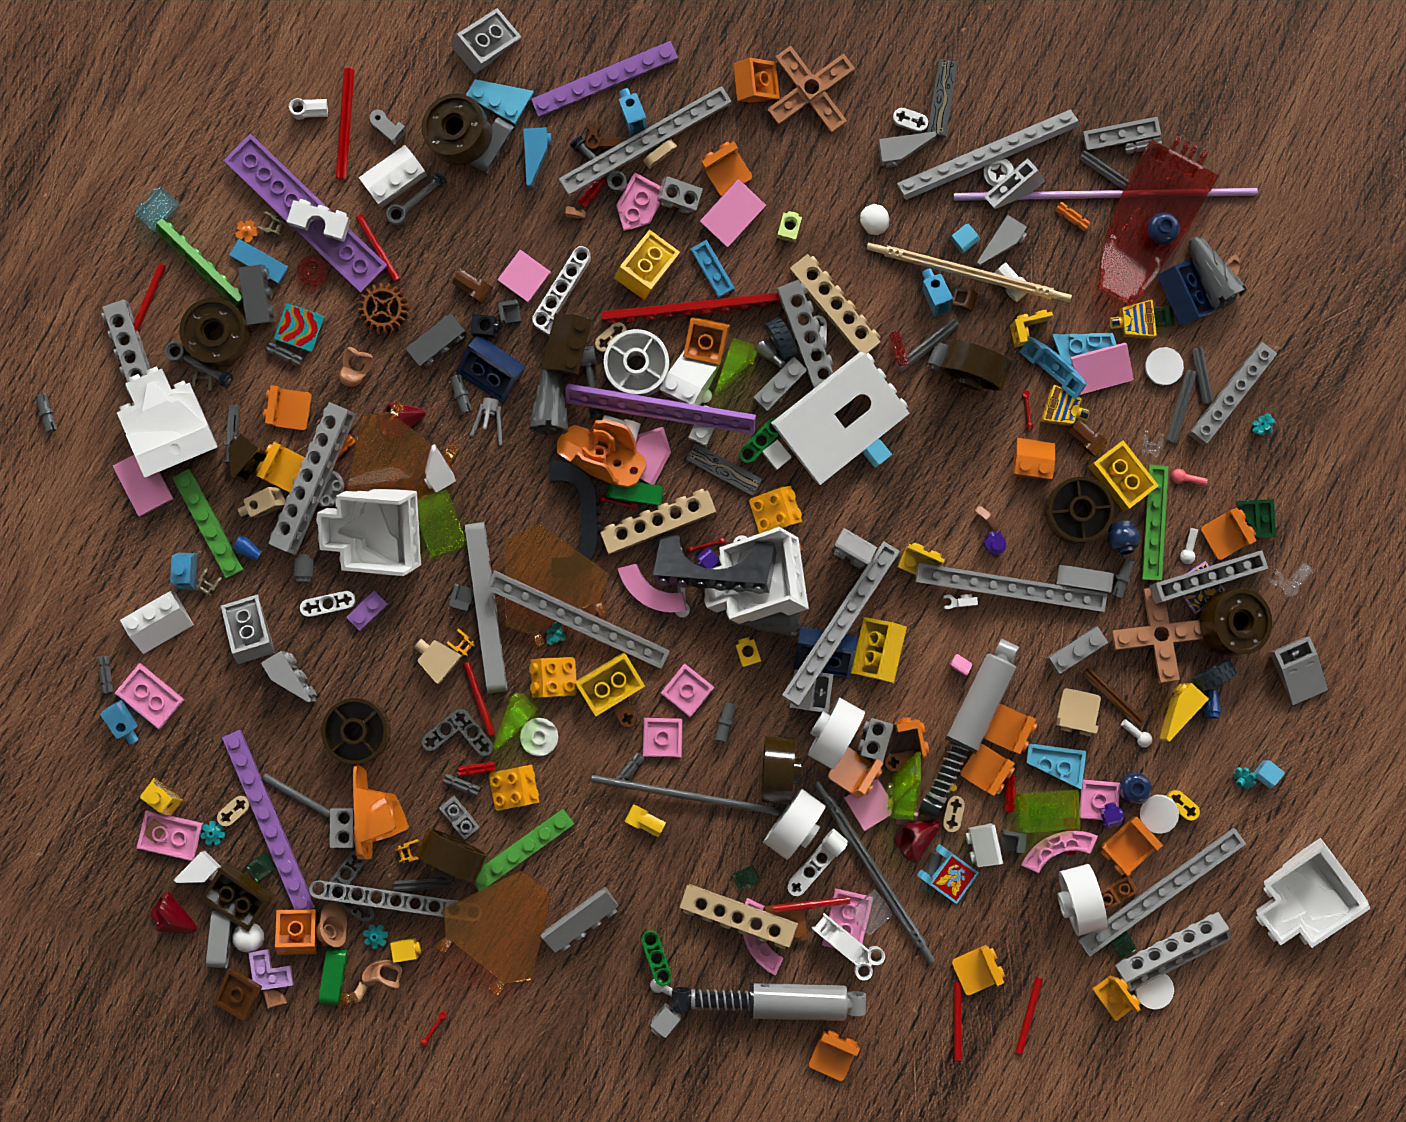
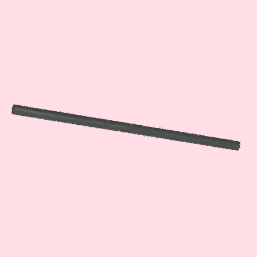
[591,775,781,816]

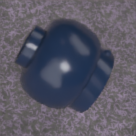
[1147,212,1180,245]
[1107,521,1140,555]
[1119,772,1152,805]

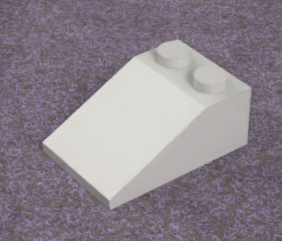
[660,351,723,406]

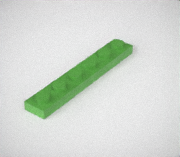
[155,219,243,309]
[1141,465,1169,581]
[173,469,244,579]
[474,808,574,892]

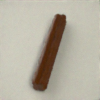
[1082,668,1143,726]

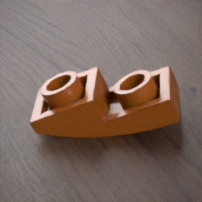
[1100,876,1138,911]

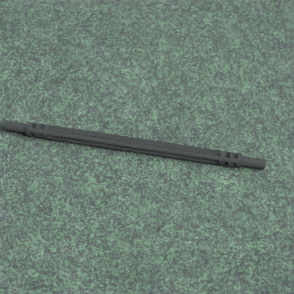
[814,780,936,964]

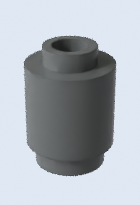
[928,343,948,373]
[294,554,314,582]

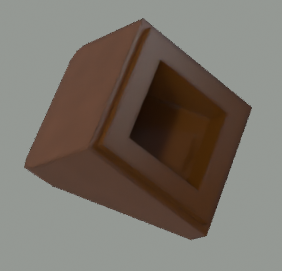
[952,287,978,311]

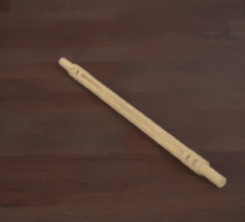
[867,243,1072,302]

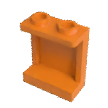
[1100,816,1163,876]

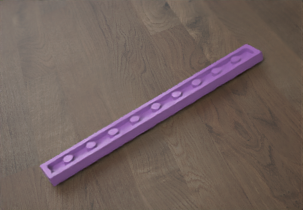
[566,384,756,434]
[222,730,316,910]

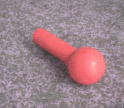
[1171,469,1208,486]

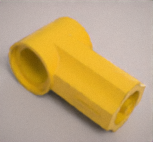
[625,804,666,837]

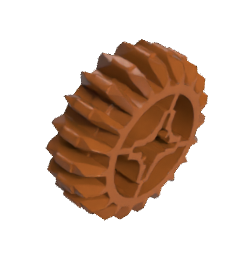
[357,283,409,335]

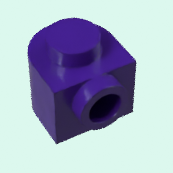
[982,531,1006,555]
[696,547,721,569]
[1099,802,1125,829]

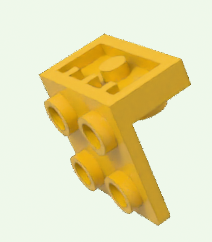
[1010,310,1053,348]
[897,543,945,575]

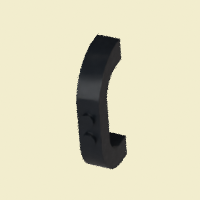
[549,461,601,578]

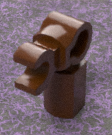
[586,120,622,152]

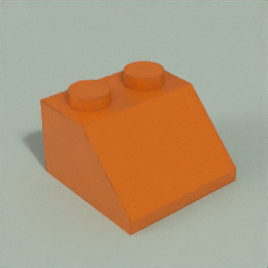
[734,58,780,103]
[683,317,730,365]
[1011,438,1055,481]
[275,909,317,955]

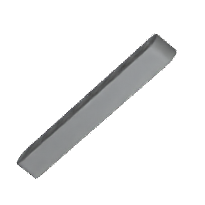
[465,522,507,694]
[309,880,482,921]

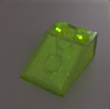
[715,338,757,398]
[417,489,467,558]
[493,692,540,750]
[887,752,921,820]
[1015,790,1081,833]

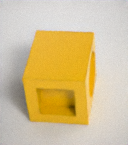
[735,637,761,667]
[390,938,421,963]

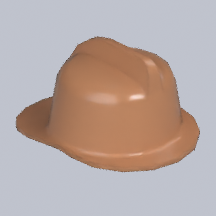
[316,902,347,947]

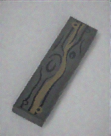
[927,59,958,137]
[686,443,762,496]

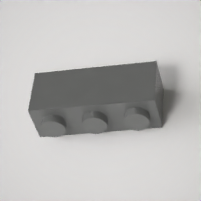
[238,264,275,325]
[406,313,466,369]

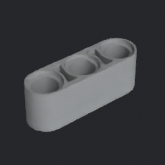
[1056,565,1114,593]
[206,911,233,969]

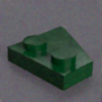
[1235,499,1276,539]

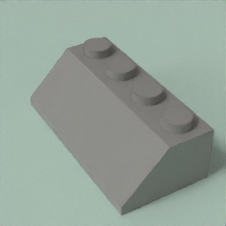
[540,887,619,953]

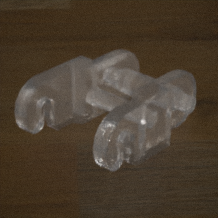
[1142,430,1164,457]

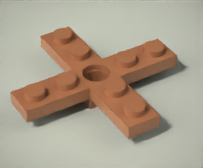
[767,46,855,134]
[1111,588,1204,684]

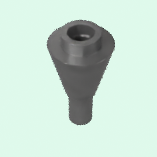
[756,340,786,368]

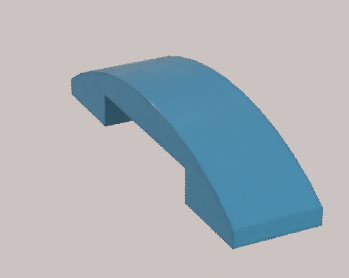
[1019,337,1087,399]

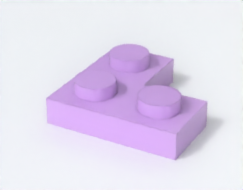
[249,949,294,990]

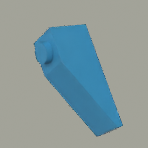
[524,127,552,189]

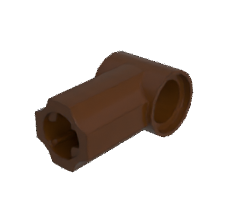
[452,269,493,304]
[1067,419,1108,457]

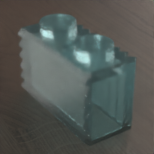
[135,186,180,232]

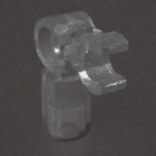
[1268,563,1314,597]

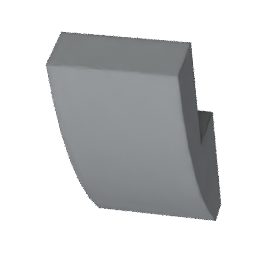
[439,795,479,839]

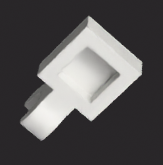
[943,594,978,609]

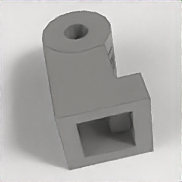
[370,110,407,145]

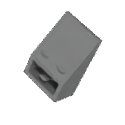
[832,528,877,569]
[1269,636,1328,705]
[261,651,317,702]

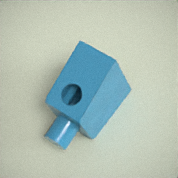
[619,88,648,137]
[922,268,953,317]
[170,553,198,590]
[100,699,139,745]

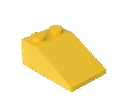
[614,230,680,300]
[1159,683,1208,742]

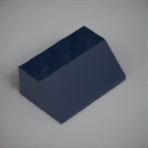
[1157,260,1218,327]
[455,335,526,404]
[793,627,857,679]

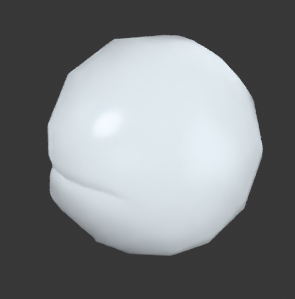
[860,204,890,235]
[232,924,264,952]

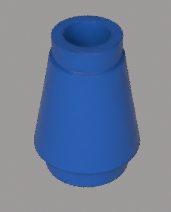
[232,535,262,561]
[1202,690,1221,719]

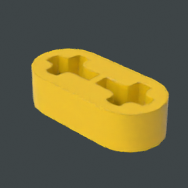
[1167,790,1200,821]

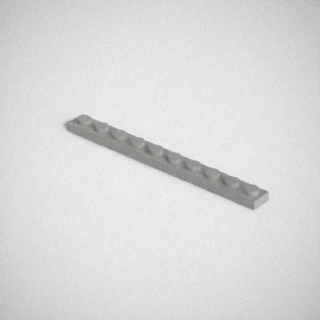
[559,86,732,196]
[897,109,1079,200]
[782,541,900,707]
[915,563,1107,612]
[486,570,669,668]
[1078,828,1246,956]

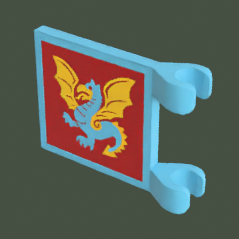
[917,844,979,904]

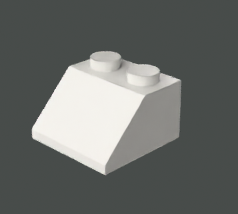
[966,823,1003,867]

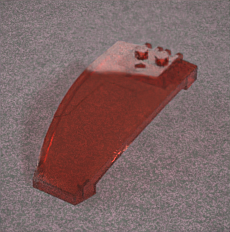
[1097,135,1219,305]

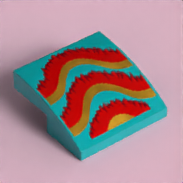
[273,303,324,352]

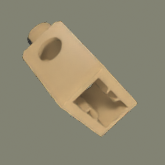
[238,487,286,519]
[414,639,463,684]

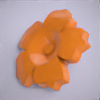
[235,220,259,243]

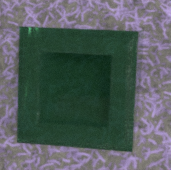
[1154,306,1175,328]
[247,853,276,882]
[732,865,760,892]
[1110,931,1137,959]

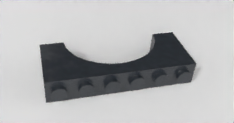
[653,535,777,594]

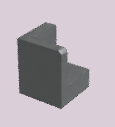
[498,300,522,325]
[449,584,474,612]
[999,830,1027,853]

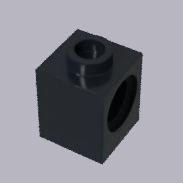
[470,314,500,338]

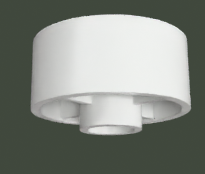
[604,329,669,397]
[808,697,865,769]
[763,789,825,860]
[1057,864,1108,936]

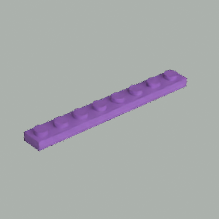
[531,41,678,118]

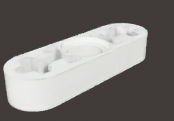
[300,591,356,617]

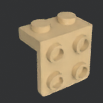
[1056,688,1101,736]

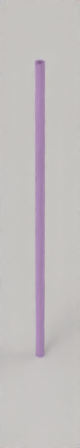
[953,188,1258,201]

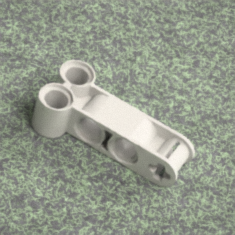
[788,828,848,896]
[812,913,885,981]

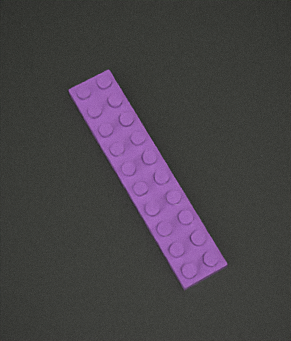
[224,134,387,293]

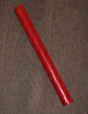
[355,214,400,282]
[133,263,166,331]
[463,662,496,737]
[772,896,850,913]
[1015,977,1043,1054]
[954,982,962,1061]

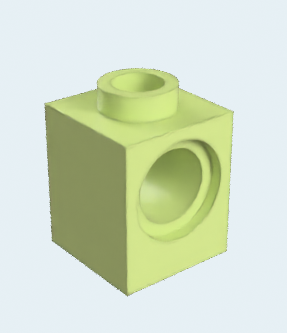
[777,211,802,243]

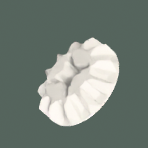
[984,158,1014,187]

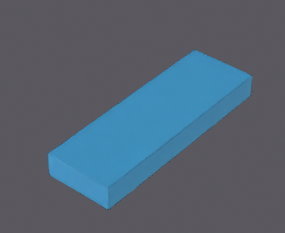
[229,239,289,284]
[690,240,735,299]

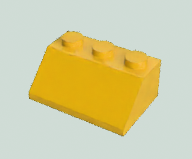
[1088,440,1159,512]
[851,617,907,683]
[575,652,645,716]

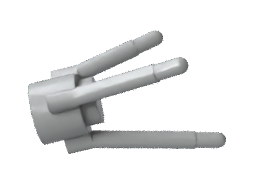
[470,398,502,446]

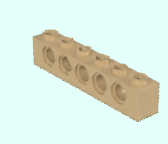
[789,254,880,354]
[600,489,717,555]
[680,884,799,949]

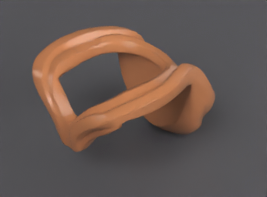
[339,347,373,387]
[362,960,402,989]

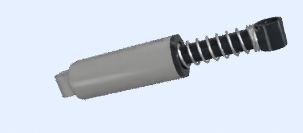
[918,639,1020,821]
[671,983,866,1021]

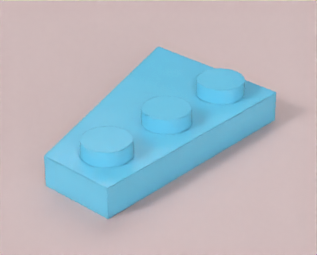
[466,79,534,125]
[1051,333,1117,366]
[1026,744,1086,789]

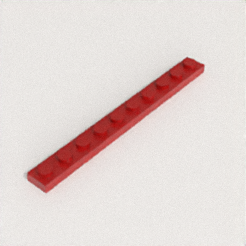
[601,293,792,325]

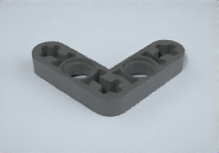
[422,709,494,756]
[330,850,375,922]

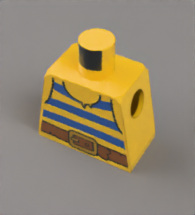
[1110,300,1157,339]
[1041,385,1089,426]
[140,778,183,816]

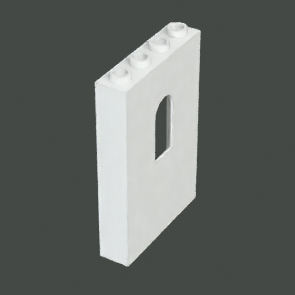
[771,352,910,485]

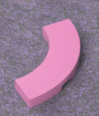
[618,564,687,612]
[1021,831,1098,873]
[742,898,783,976]

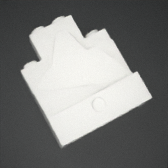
[117,366,218,478]
[316,489,421,576]
[704,527,809,624]
[1256,838,1370,948]

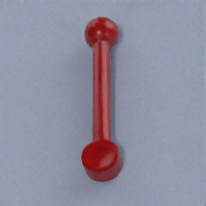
[1022,390,1033,430]
[599,495,638,511]
[686,538,725,552]
[420,1011,447,1046]

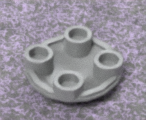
[318,470,344,507]

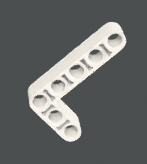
[532,246,591,336]

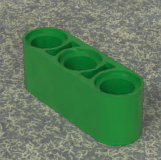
[739,418,780,464]
[606,482,664,506]
[642,930,672,986]
[319,947,348,1006]

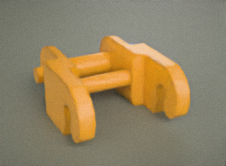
[447,628,476,656]
[395,839,419,863]

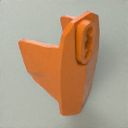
[557,420,646,488]
[353,764,409,859]

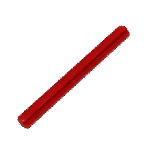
[336,67,355,180]

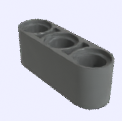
[470,118,515,174]

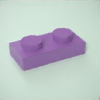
[346,591,388,631]

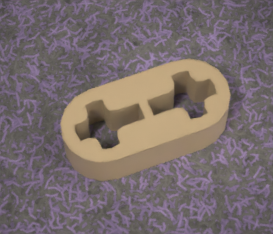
[643,139,677,169]
[595,322,627,353]
[217,796,250,826]
[943,796,965,832]

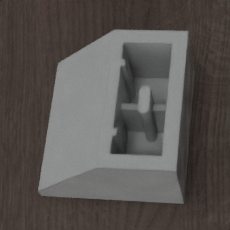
[790,669,833,713]

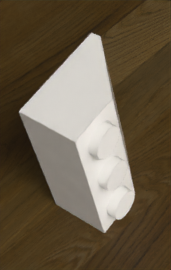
[359,145,427,209]
[120,591,194,654]

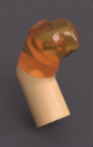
[340,982,368,1005]

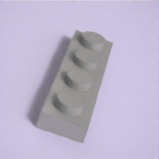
[1082,117,1161,151]

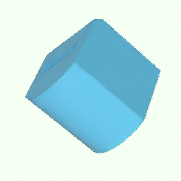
[950,224,980,254]
[862,439,892,468]
[1254,760,1285,789]

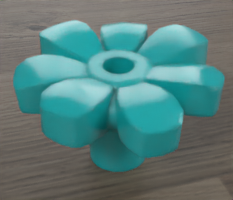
[1252,413,1276,436]
[546,622,566,645]
[1233,767,1256,789]
[200,821,226,845]
[363,924,388,949]

